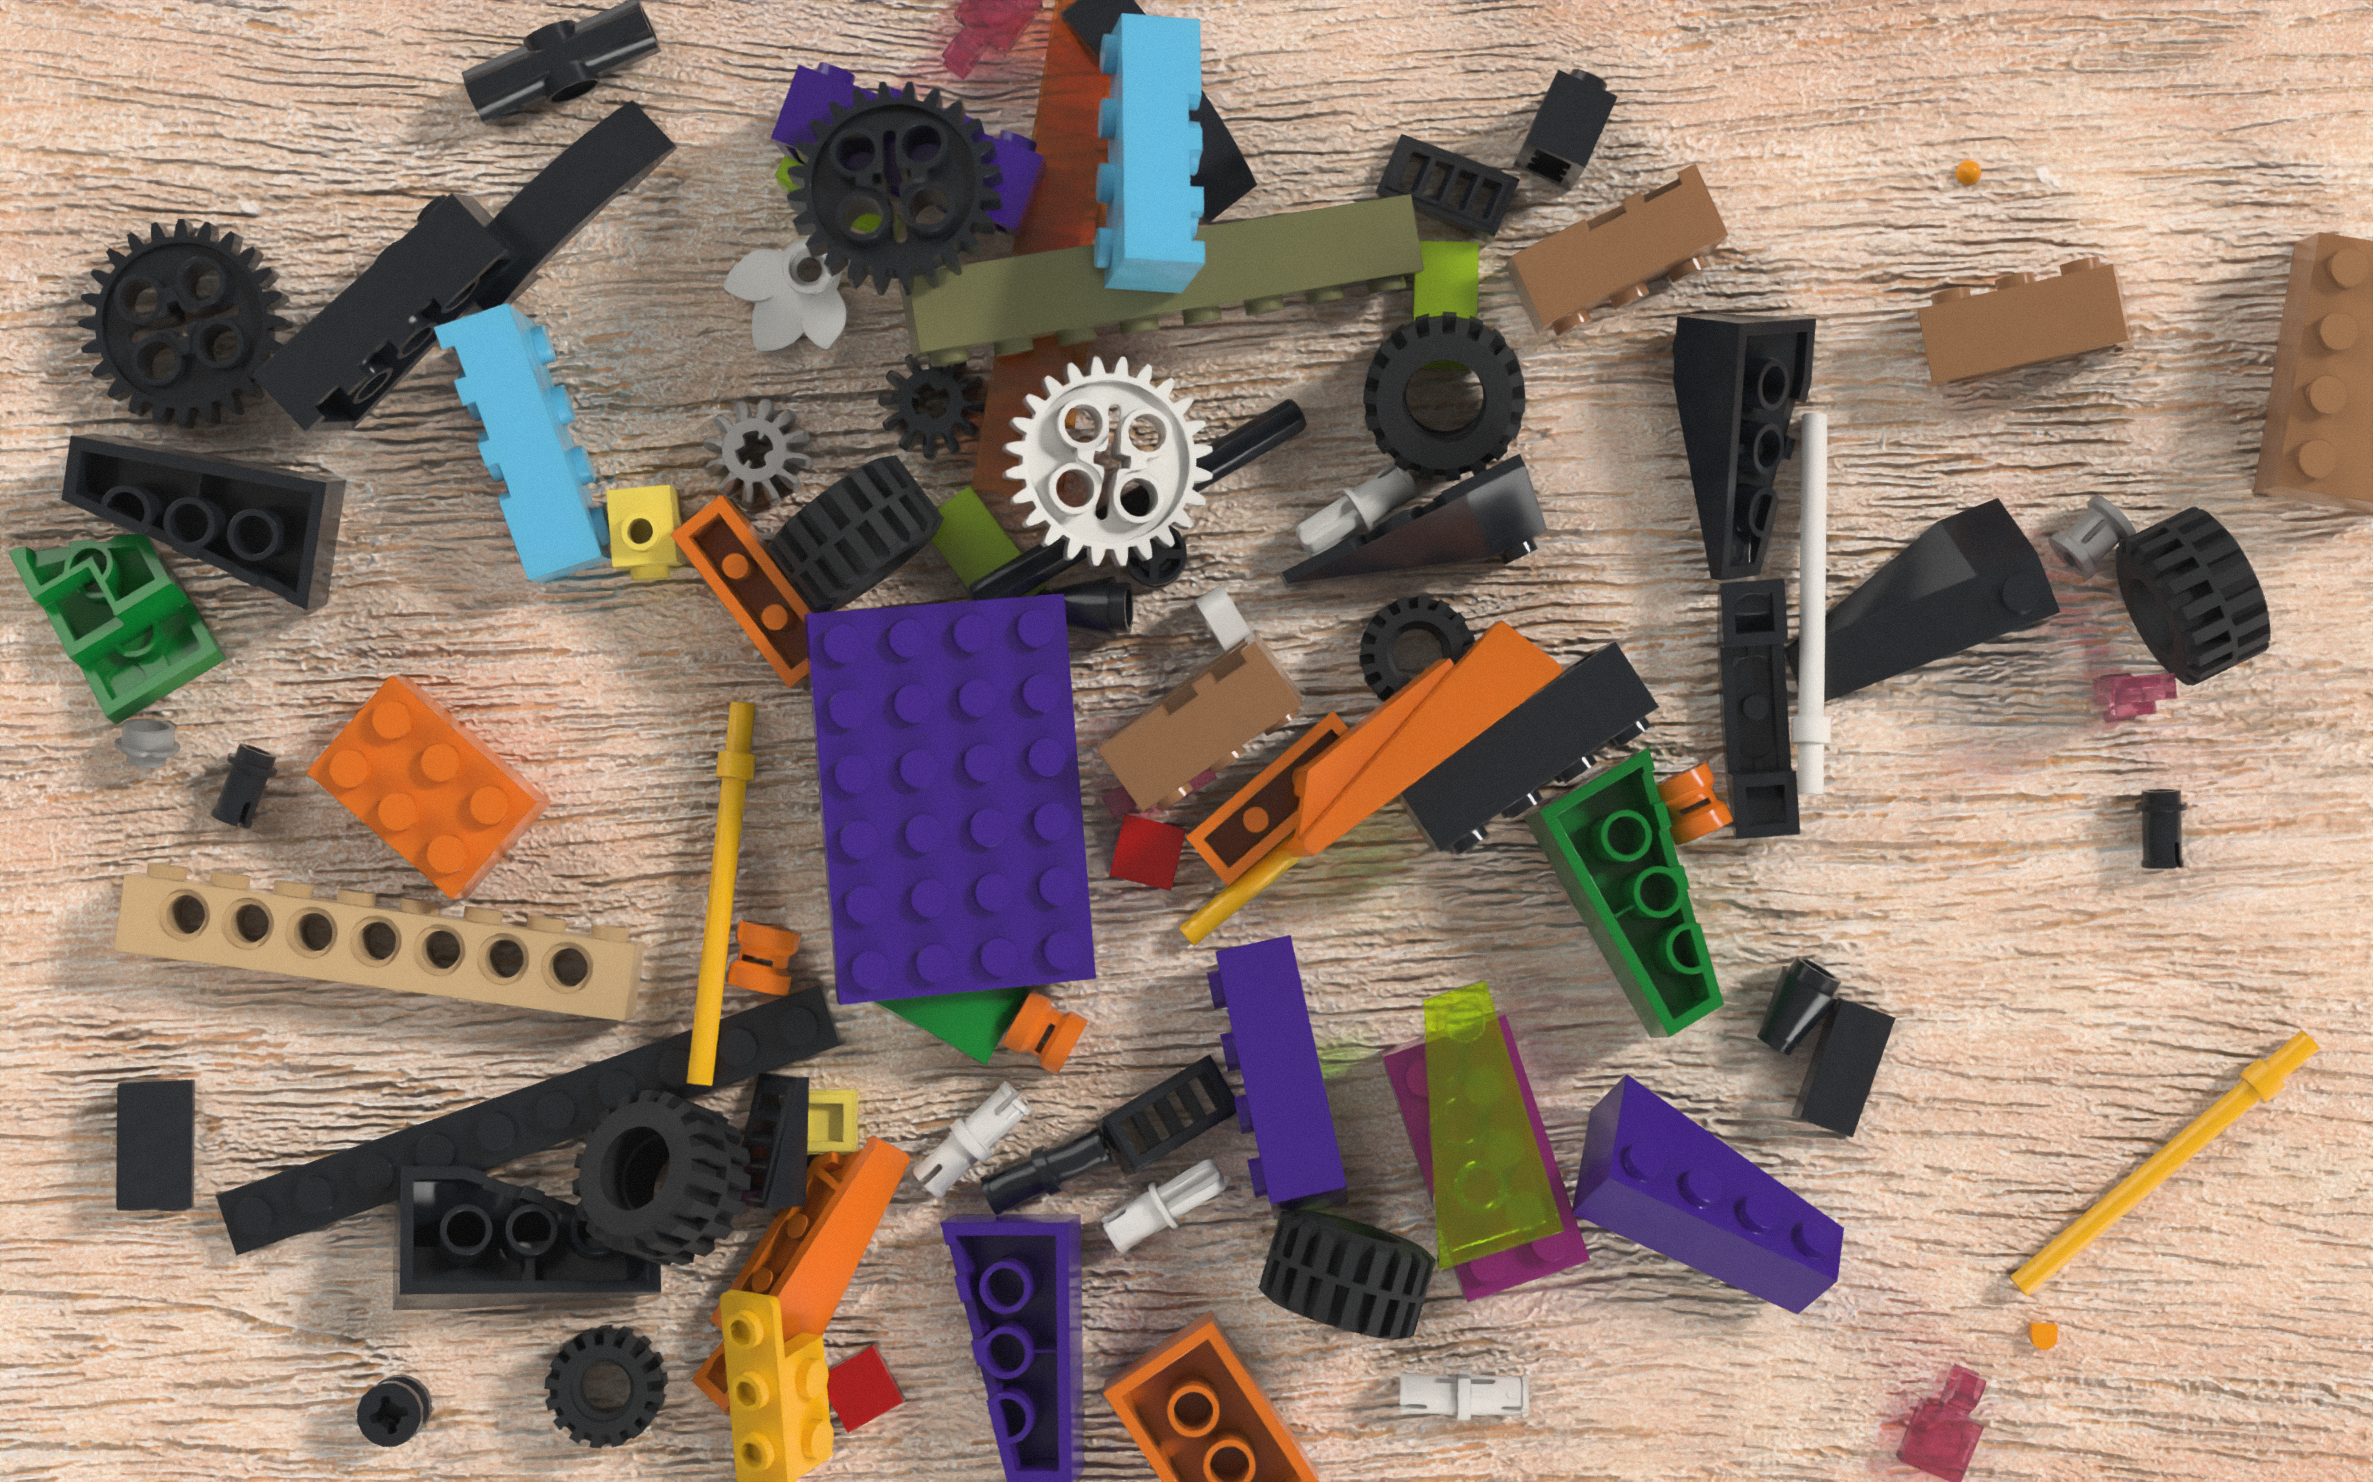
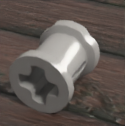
[2048,494,2136,580]

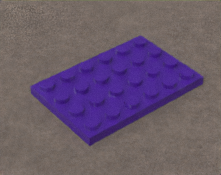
[804,594,1096,1005]

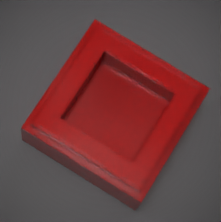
[1109,814,1187,891]
[827,1343,905,1433]

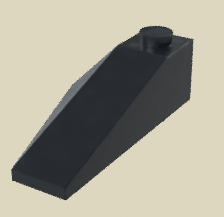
[1673,314,1816,581]
[1280,454,1547,588]
[1784,498,2061,702]
[393,1166,661,1310]

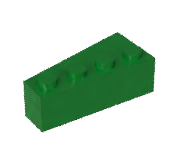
[1523,748,1724,1038]

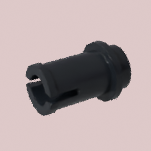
[211,743,278,829]
[2135,789,2188,869]

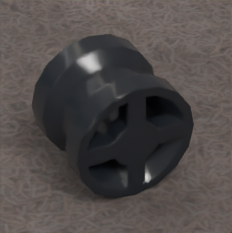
[1126,525,1187,588]
[357,1375,432,1447]

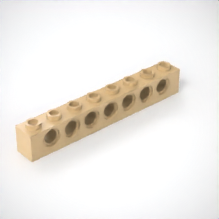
[114,862,645,1022]

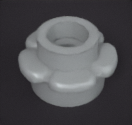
[114,719,180,768]

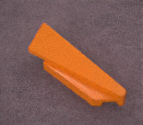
[1286,621,1563,857]
[691,1136,910,1414]

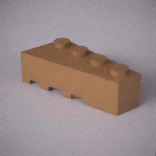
[2253,232,2373,513]

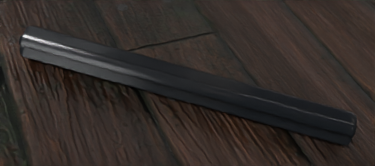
[969,399,1307,601]

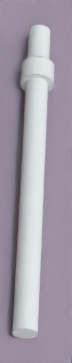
[1791,413,1831,796]

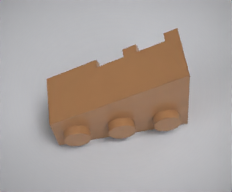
[1505,163,1728,337]
[1917,257,2135,387]
[1097,630,1302,812]

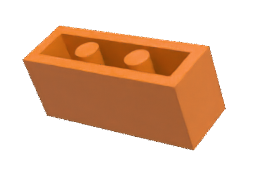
[670,495,813,689]
[1185,711,1349,887]

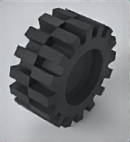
[1359,595,1475,702]
[544,1325,668,1449]

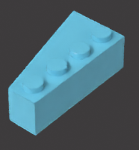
[1094,13,1205,293]
[434,303,612,584]

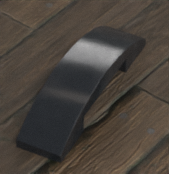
[1058,0,1257,223]
[476,100,677,311]
[1717,579,1800,839]

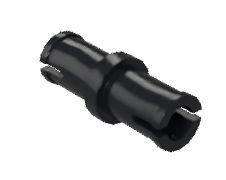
[980,1126,1114,1215]

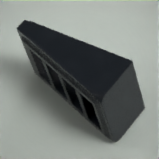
[1375,134,1520,244]
[1095,1054,1237,1176]
[740,1073,809,1209]

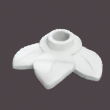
[723,238,847,352]

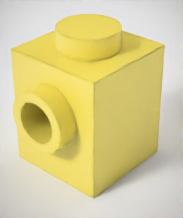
[606,484,686,581]

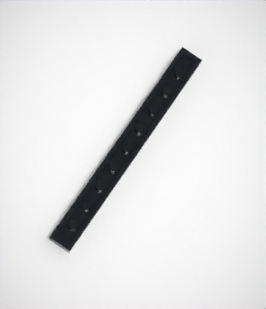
[216,984,843,1256]

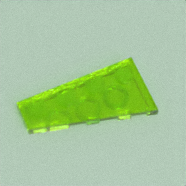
[1422,979,1564,1270]

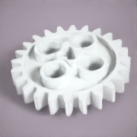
[1002,356,1213,568]

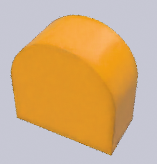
[2029,1322,2058,1350]

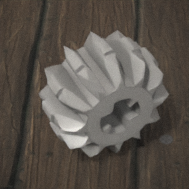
[703,399,813,508]

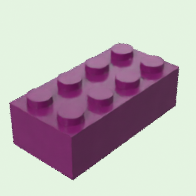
[1379,1010,1590,1302]

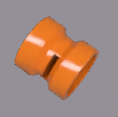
[1656,762,1734,846]
[726,919,802,996]
[1002,989,1088,1075]

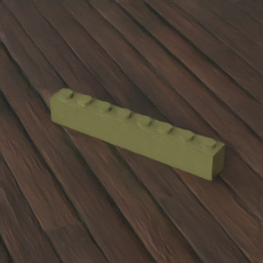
[899,194,1424,367]

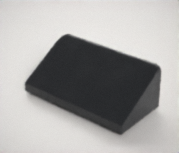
[1791,997,1896,1138]
[116,1079,195,1211]

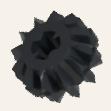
[878,354,988,460]

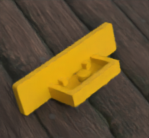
[720,1289,834,1482]

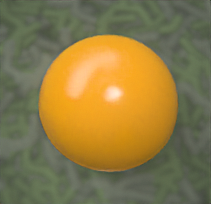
[1956,160,1981,186]

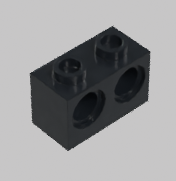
[1513,69,1618,191]

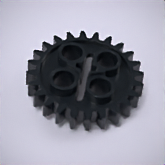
[787,81,1004,295]
[78,219,293,429]

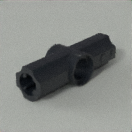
[461,0,662,126]

